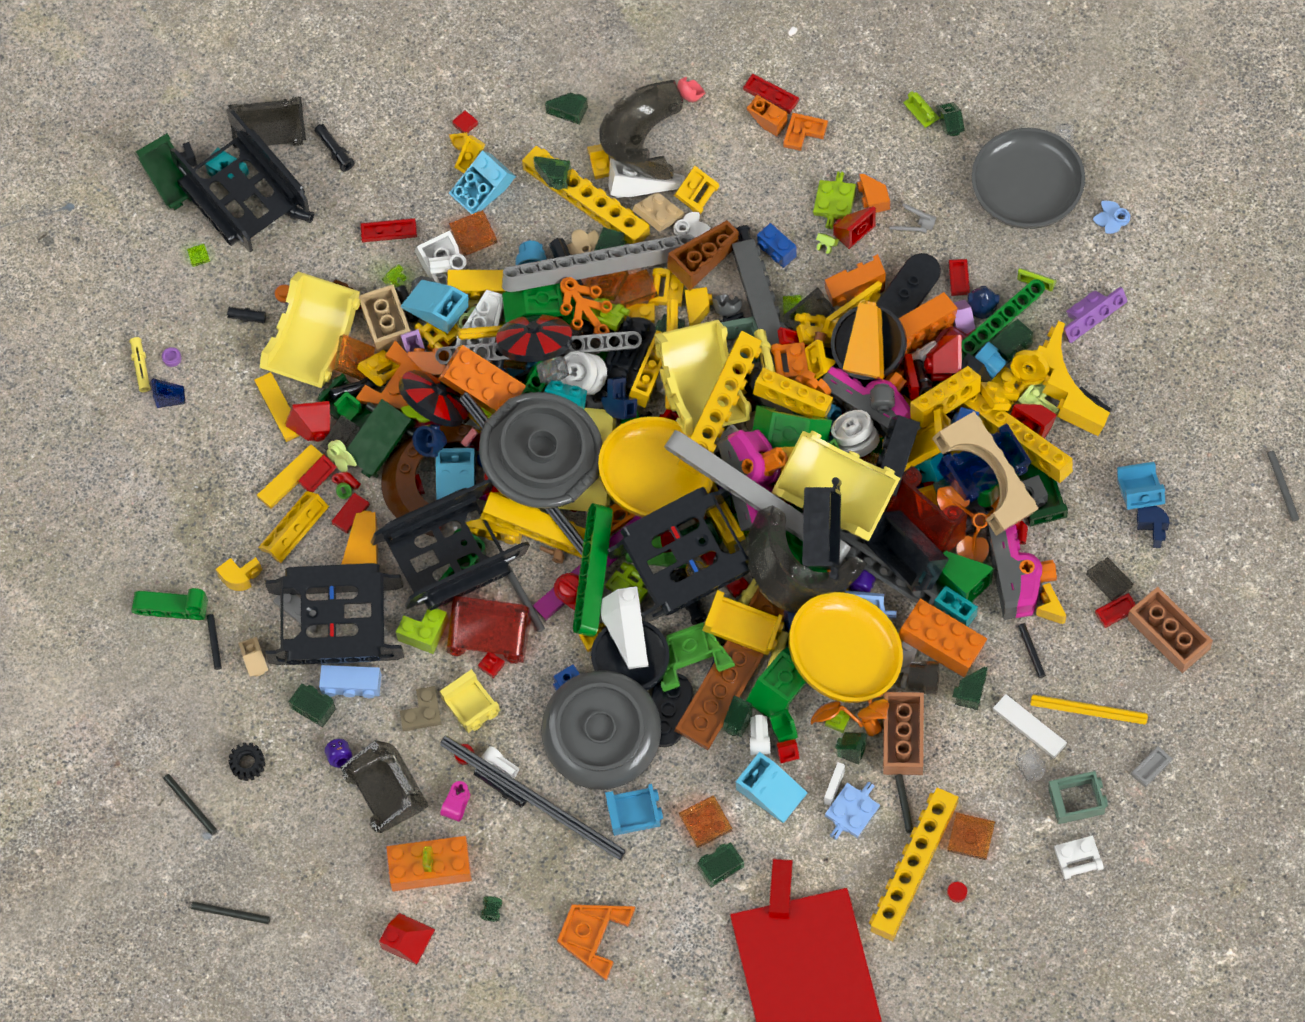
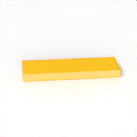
[254,372,300,442]
[257,444,323,509]

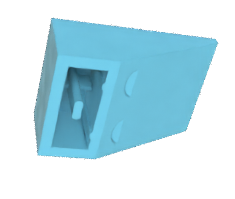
[449,150,516,216]
[401,280,468,334]
[436,448,476,500]
[736,752,807,823]

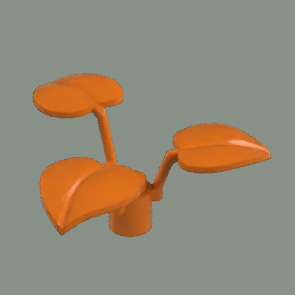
[937,486,1000,563]
[811,691,889,736]

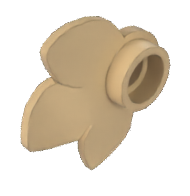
[567,229,600,255]

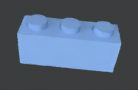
[319,665,382,698]

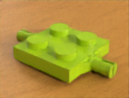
[813,171,857,229]

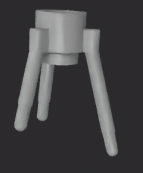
[889,203,936,233]

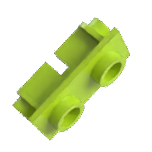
[903,91,940,128]

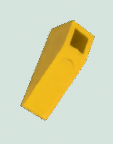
[466,518,523,545]

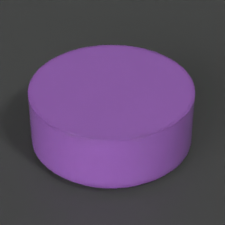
[162,347,181,367]

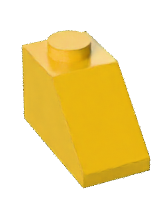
[685,287,713,326]

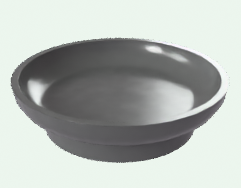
[972,128,1085,229]
[541,670,661,790]

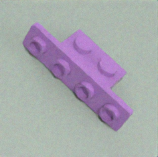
[1064,287,1127,343]

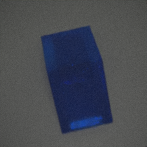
[151,378,186,408]

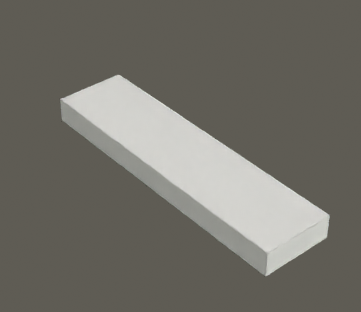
[993,694,1067,759]

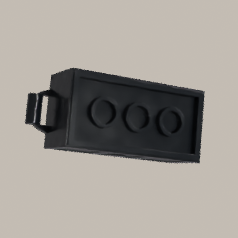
[802,477,842,581]
[865,510,949,592]

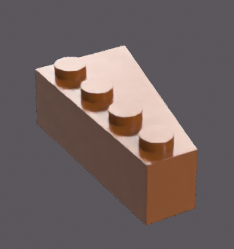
[667,220,739,291]

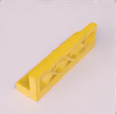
[822,280,882,339]
[707,482,746,554]
[258,491,329,563]

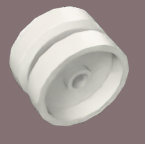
[558,351,607,395]
[831,410,880,458]

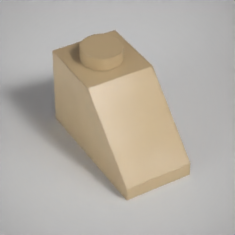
[239,637,268,677]

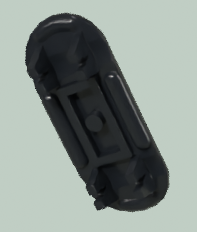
[876,253,941,318]
[602,316,656,392]

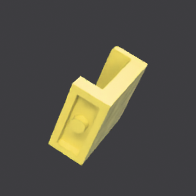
[440,669,500,733]

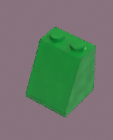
[936,551,993,602]

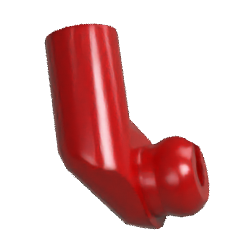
[332,472,361,490]
[1016,521,1028,545]

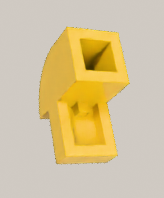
[216,557,262,591]

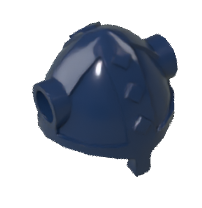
[967,286,999,319]
[412,424,447,457]

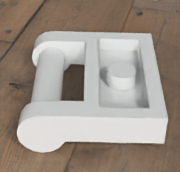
[1054,836,1104,880]

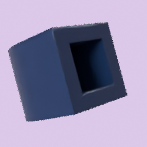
[601,377,637,419]
[1137,506,1170,548]

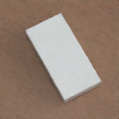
[824,762,845,806]

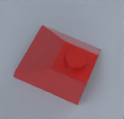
[833,206,876,249]
[924,335,962,374]
[285,401,330,442]
[1010,404,1057,439]
[379,913,435,965]

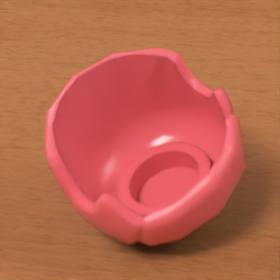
[677,77,706,103]

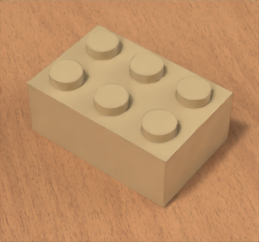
[359,285,410,353]

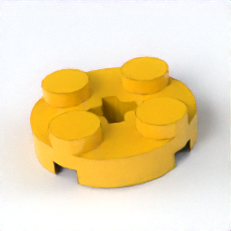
[1010,350,1049,385]

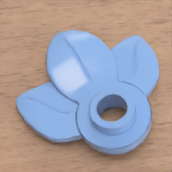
[1093,201,1131,234]

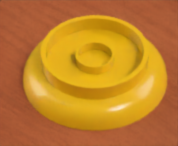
[598,417,714,518]
[789,592,903,703]

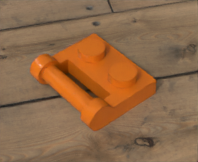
[771,342,808,380]

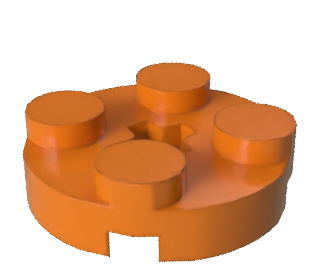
[794,370,831,396]

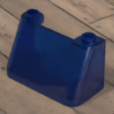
[937,423,1032,502]

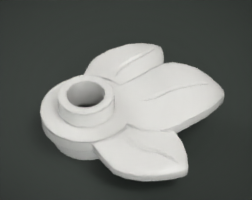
[673,212,711,238]

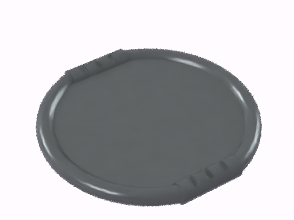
[479,392,603,508]

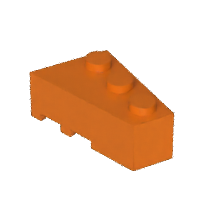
[825,254,886,307]

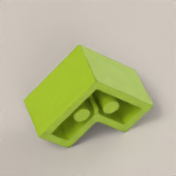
[396,608,449,654]

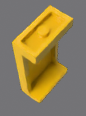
[882,408,951,471]
[702,590,784,655]

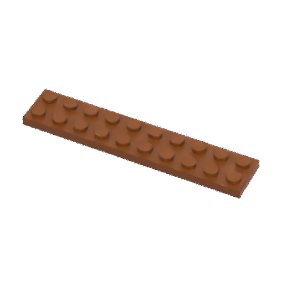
[674,569,797,750]

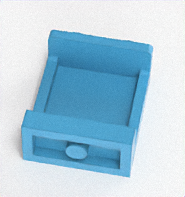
[1117,462,1165,510]
[605,784,663,836]

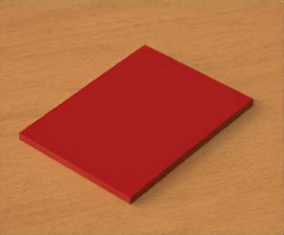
[730,888,882,1022]

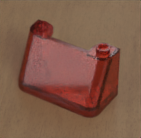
[887,466,967,553]
[446,596,531,664]

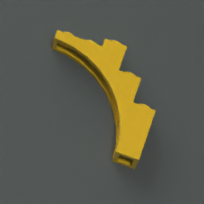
[1029,321,1110,436]

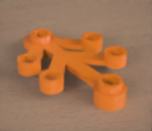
[560,277,612,340]

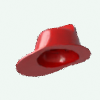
[554,573,579,610]

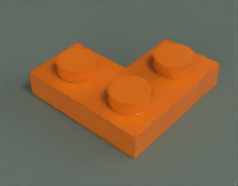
[783,113,828,151]

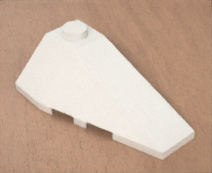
[609,158,685,198]
[415,231,461,285]
[455,290,503,362]
[601,587,648,669]

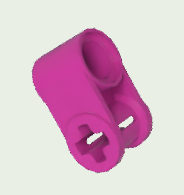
[440,781,470,822]

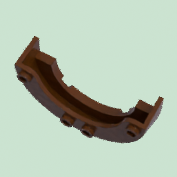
[381,424,475,537]

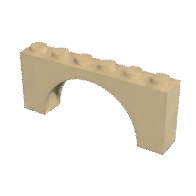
[932,411,1039,536]

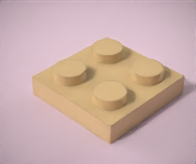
[632,192,684,232]

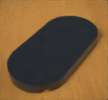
[652,673,693,747]

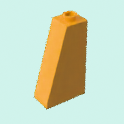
[843,301,884,380]
[341,511,378,565]

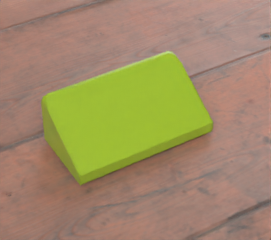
[1017,268,1057,291]

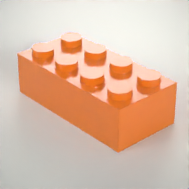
[899,292,958,359]
[438,345,526,414]
[899,598,987,678]
[386,836,472,891]

